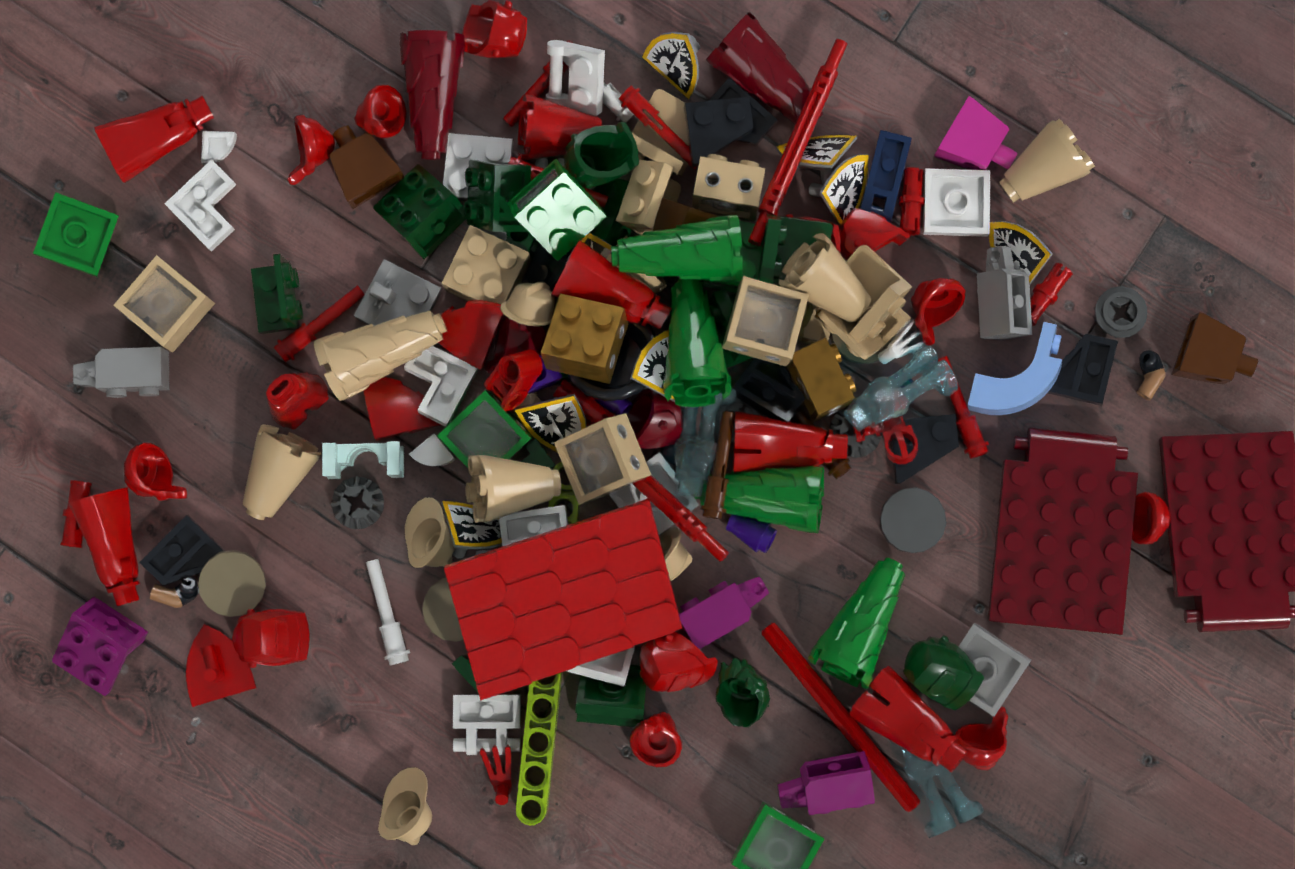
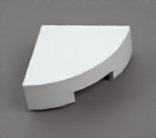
[201,131,237,165]
[409,434,456,466]

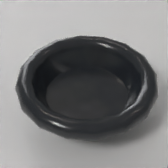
[567,319,656,401]

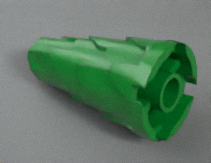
[611,215,743,283]
[663,278,732,407]
[694,466,824,533]
[808,557,905,689]

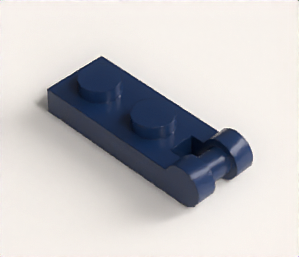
[860,130,912,223]

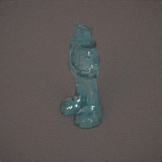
[844,344,958,431]
[674,388,737,497]
[899,746,985,838]

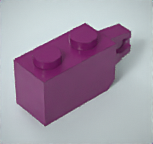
[679,576,769,649]
[777,751,875,815]

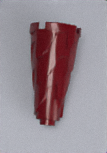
[706,12,823,125]
[400,30,465,160]

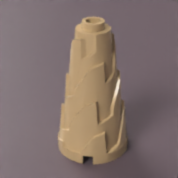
[314,310,447,401]

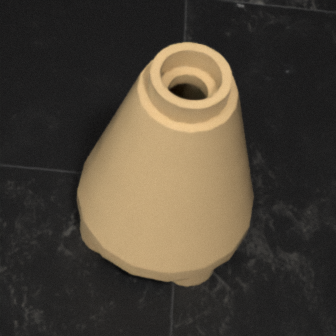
[999,119,1095,203]
[465,455,561,523]

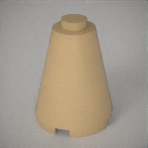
[779,233,871,322]
[242,424,321,520]

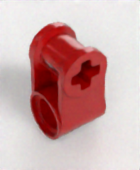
[484,349,543,412]

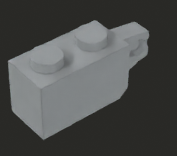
[977,246,1032,340]
[73,347,169,398]

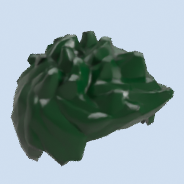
[716,658,770,728]

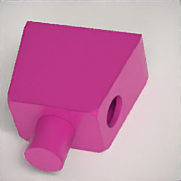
[934,96,1018,170]

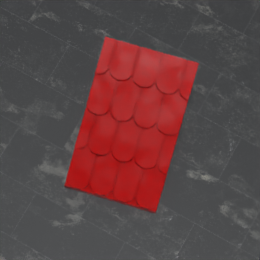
[444,498,682,701]

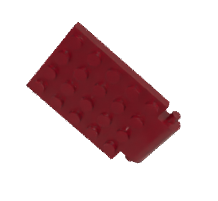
[988,428,1138,635]
[1159,431,1295,632]

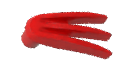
[480,745,512,805]

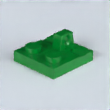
[33,192,119,277]

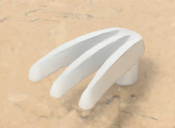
[878,319,925,364]

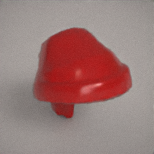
[354,85,406,138]
[287,114,335,185]
[911,278,966,346]
[124,442,187,501]
[1132,492,1171,544]
[954,706,1008,771]
[629,711,682,767]

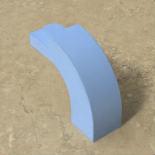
[968,322,1062,415]

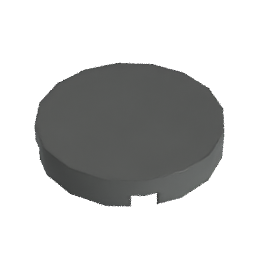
[880,487,947,553]

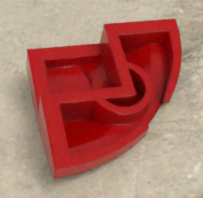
[438,300,504,370]
[364,377,441,441]

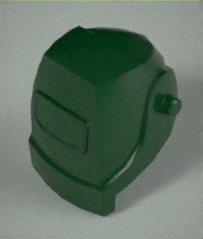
[564,122,639,188]
[903,635,984,711]

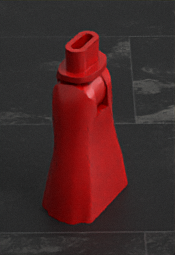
[94,96,214,183]
[551,240,671,329]
[266,373,329,430]
[733,411,848,473]
[68,487,140,606]
[849,666,968,773]

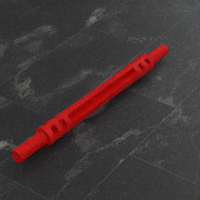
[748,39,848,246]
[586,419,729,562]

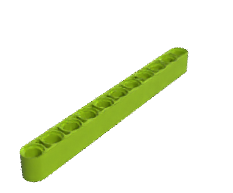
[516,461,583,826]

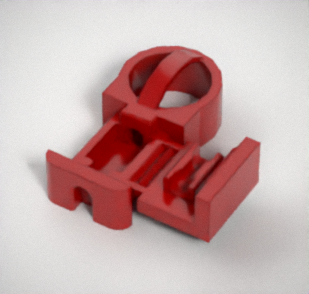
[848,395,918,465]

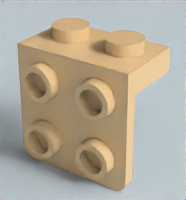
[632,89,689,177]
[616,160,681,235]
[846,245,912,343]
[818,309,911,360]

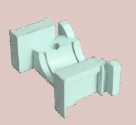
[322,441,404,479]

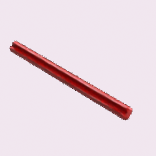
[761,623,920,812]

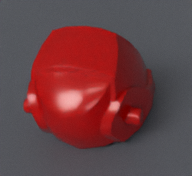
[462,1,527,58]
[839,208,911,261]
[232,609,310,668]
[640,632,718,692]

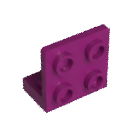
[52,596,148,696]

